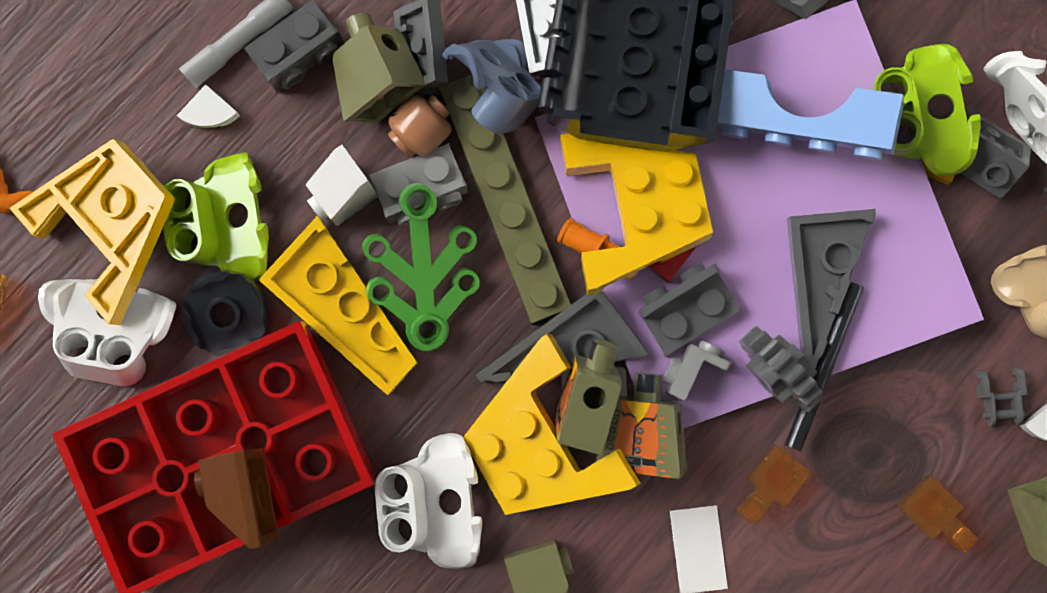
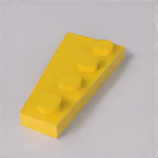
[259,216,418,395]

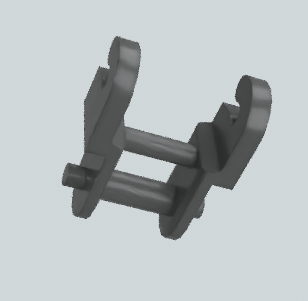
[976,367,1027,426]

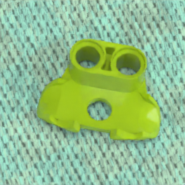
[873,44,981,176]
[163,152,269,282]

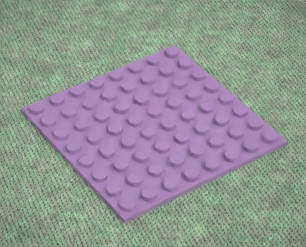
[535,0,984,428]

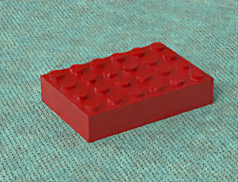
[52,321,377,593]

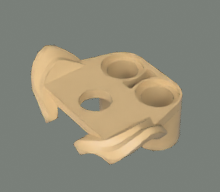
[991,245,1047,339]

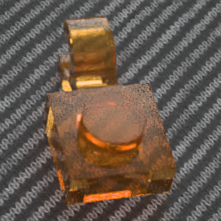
[736,445,811,523]
[897,475,979,552]

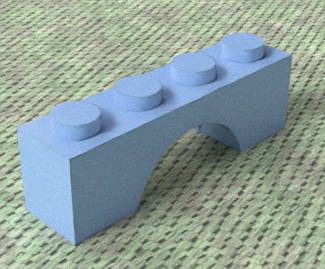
[717,69,904,160]

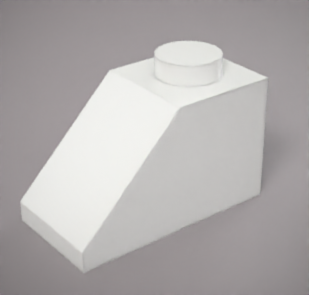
[306,145,378,226]

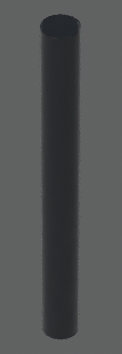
[784,282,865,452]

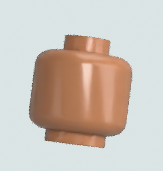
[388,94,452,158]

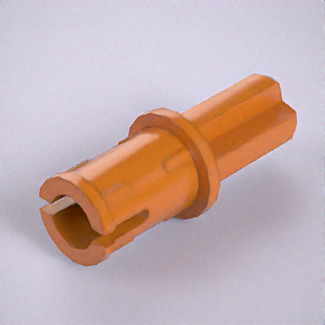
[557,217,640,281]

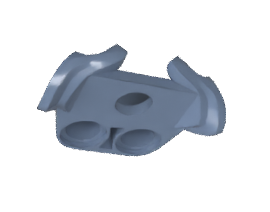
[442,39,541,134]

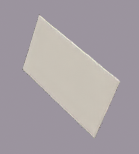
[670,505,728,593]

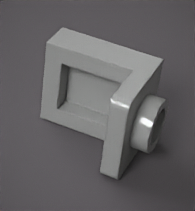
[663,341,732,401]

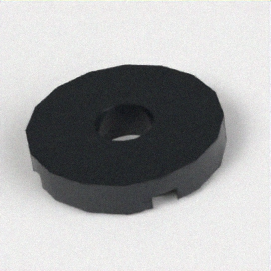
[180,270,270,357]

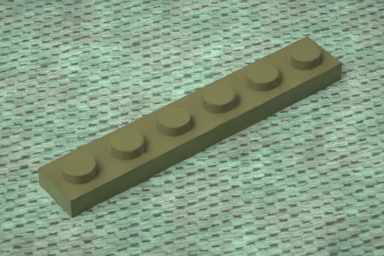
[439,74,571,324]

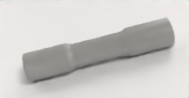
[179,0,294,88]

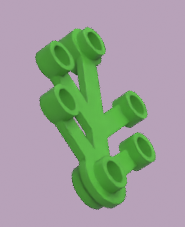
[362,183,480,351]

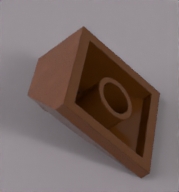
[195,448,279,549]

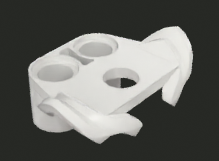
[984,51,1047,164]
[38,279,176,386]
[375,433,482,569]

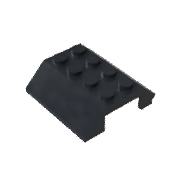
[537,0,735,152]

